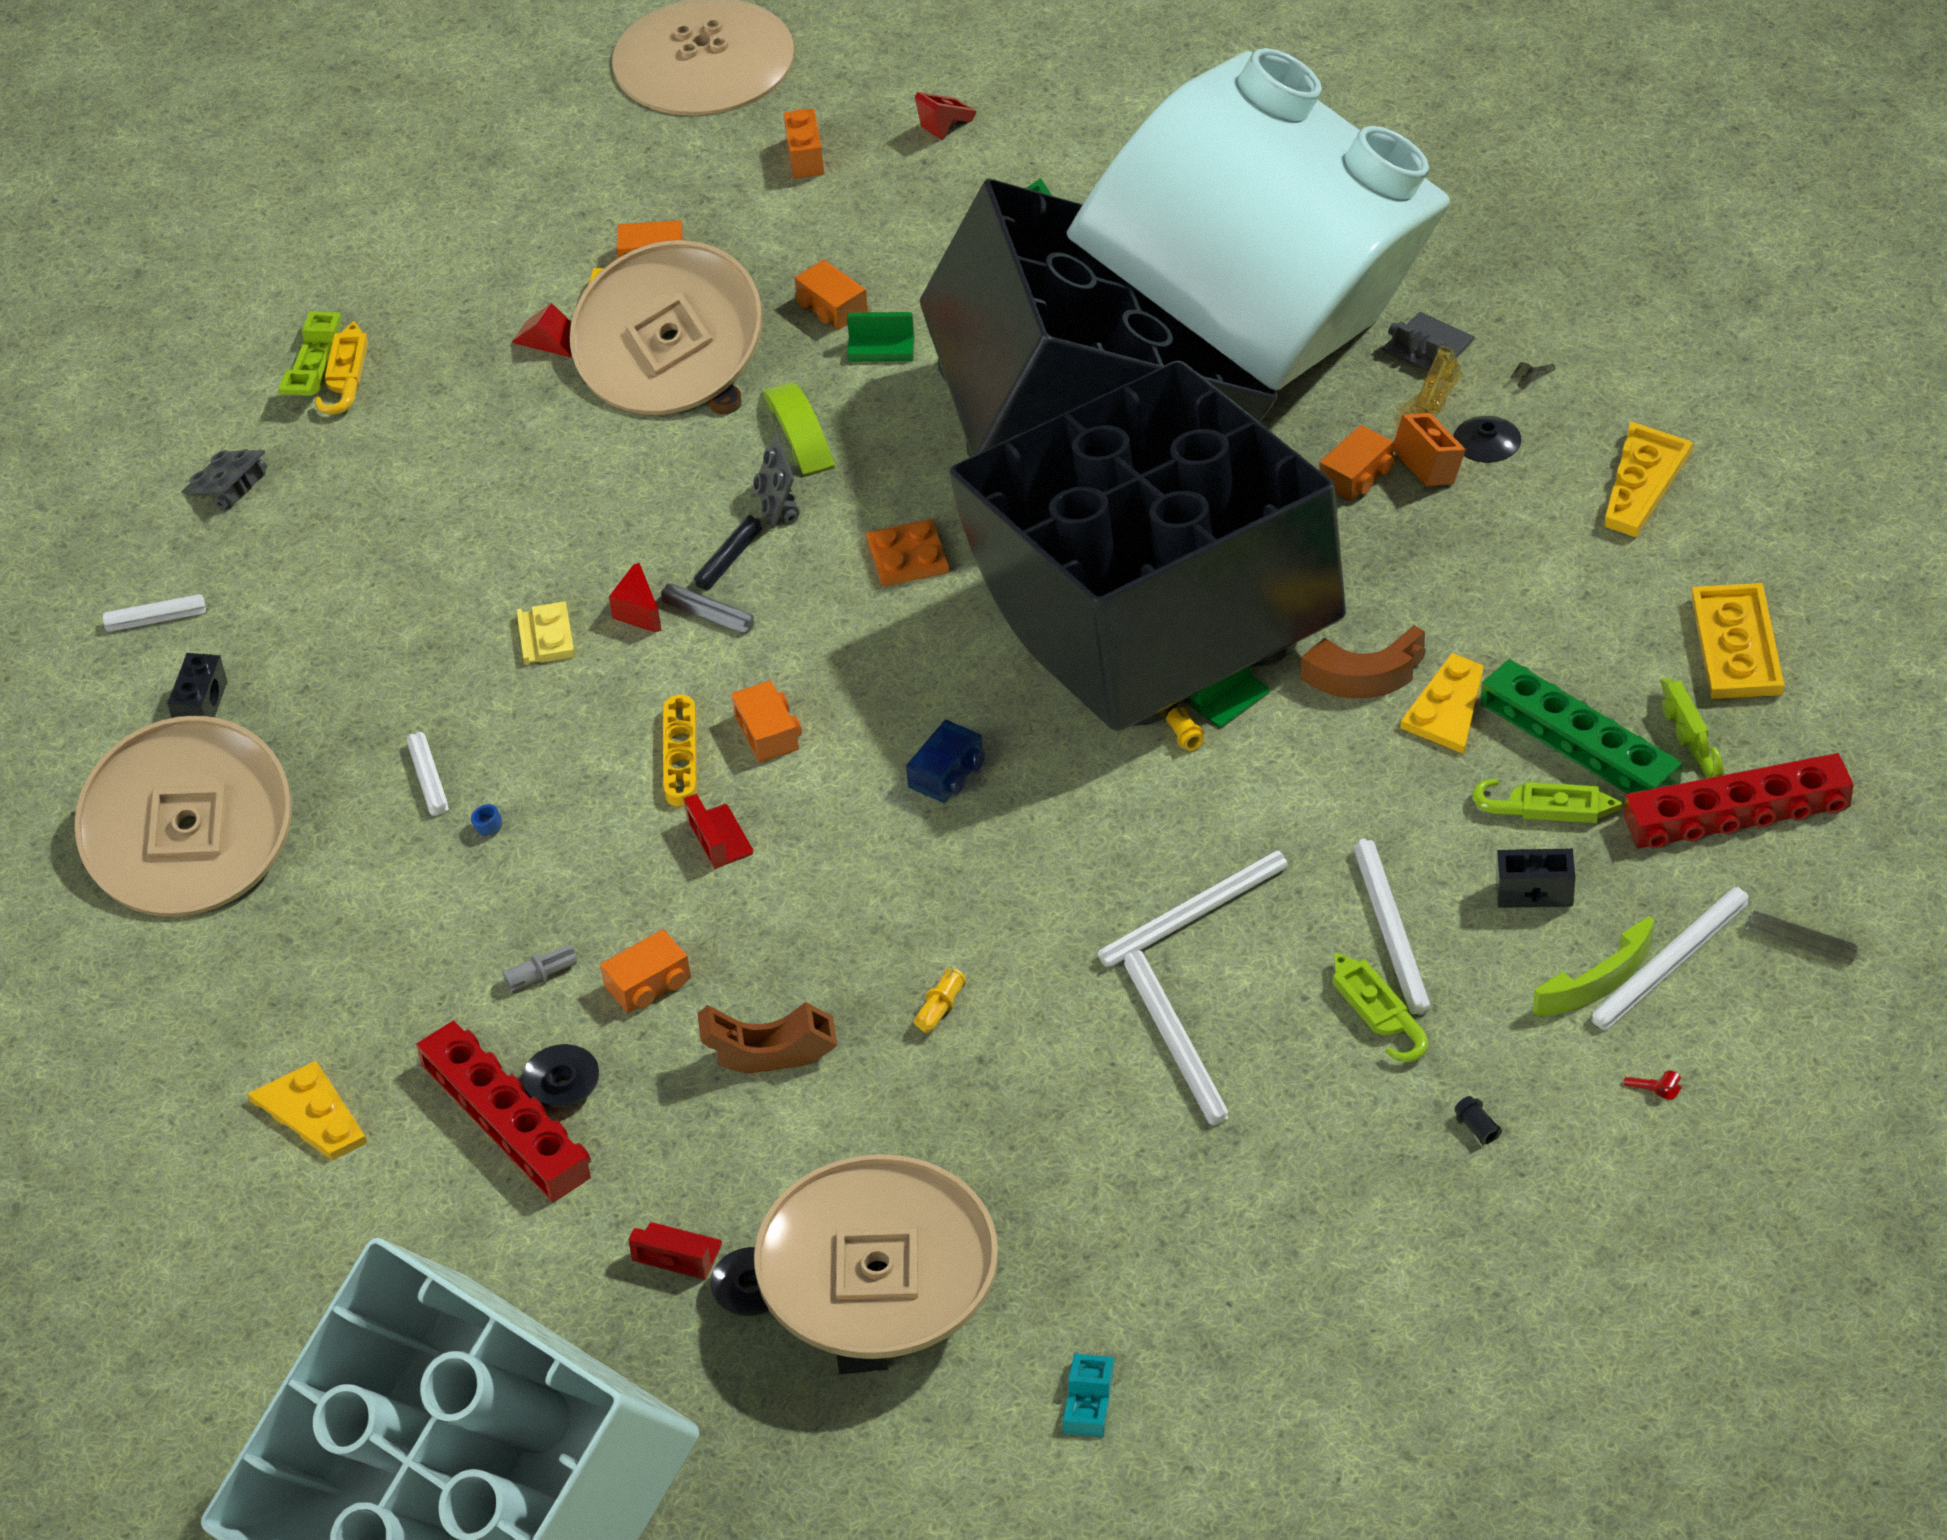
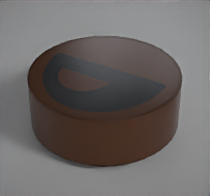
[709,385,742,414]

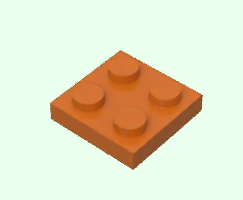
[866,519,949,587]

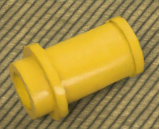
[1166,707,1204,751]

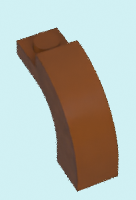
[1301,625,1426,698]
[697,1002,837,1074]

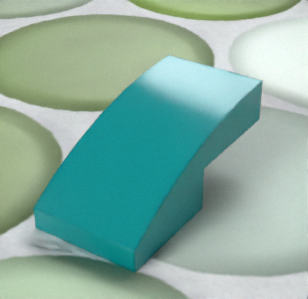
[1063,1353,1114,1437]

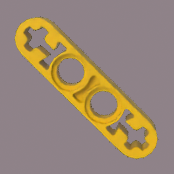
[663,694,697,807]

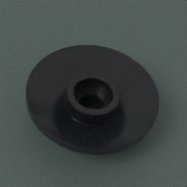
[1453,416,1521,463]
[522,1044,599,1108]
[710,1247,769,1316]

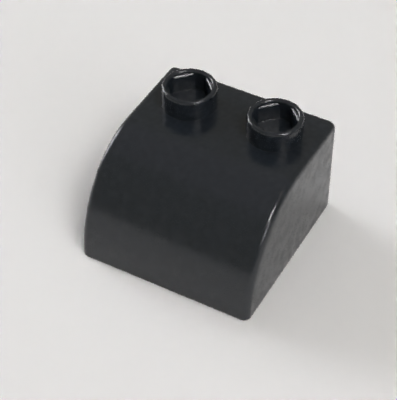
[920,179,1278,457]
[949,361,1346,731]

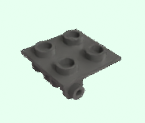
[1382,312,1475,376]
[753,434,800,529]
[181,449,267,510]

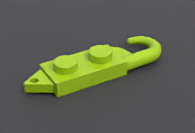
[1660,677,1724,778]
[1472,779,1622,823]
[1333,952,1428,1062]

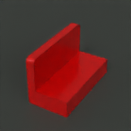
[683,794,754,869]
[628,1222,722,1280]

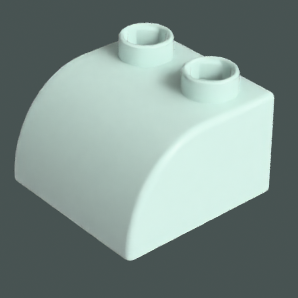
[1067,48,1450,390]
[201,1238,699,1540]

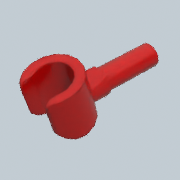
[1624,1070,1682,1100]

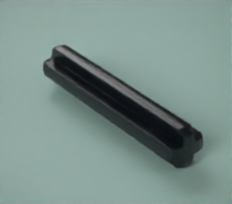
[694,515,762,590]

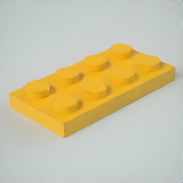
[1691,583,1784,699]

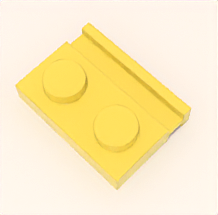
[516,601,575,665]

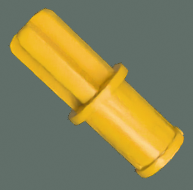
[914,968,966,1033]

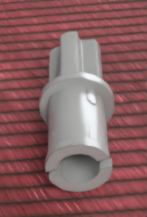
[502,945,578,993]

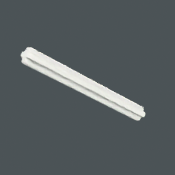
[1354,838,1431,1015]
[1098,851,1288,967]
[1591,887,1749,1030]
[1124,950,1228,1126]

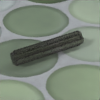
[1746,910,1858,965]

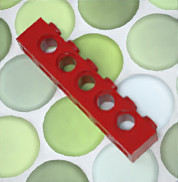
[1624,753,1854,849]
[416,1020,591,1203]

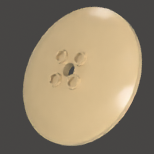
[612,0,794,116]
[570,240,763,415]
[75,716,292,917]
[754,1154,998,1359]

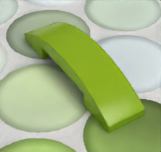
[278,311,342,396]
[762,382,835,477]
[1533,916,1654,1016]

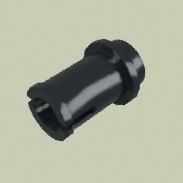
[1454,1096,1502,1145]

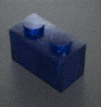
[906,719,985,803]

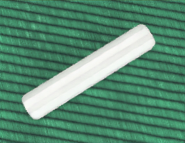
[103,594,206,632]
[406,732,449,816]

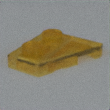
[1415,346,1463,417]

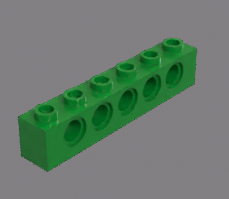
[1481,659,1682,794]

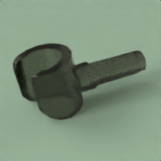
[1510,362,1555,389]

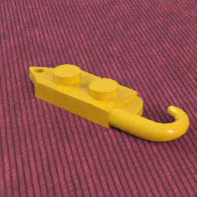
[315,321,369,415]

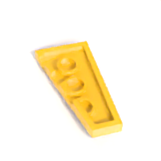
[1605,421,1693,538]

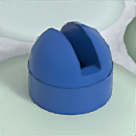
[471,804,502,836]

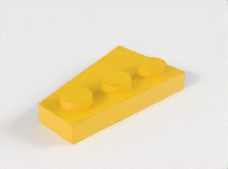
[1400,653,1484,754]
[247,1060,367,1160]

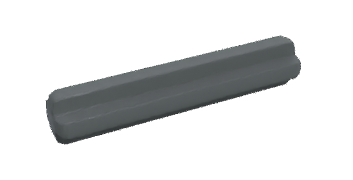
[661,583,755,633]

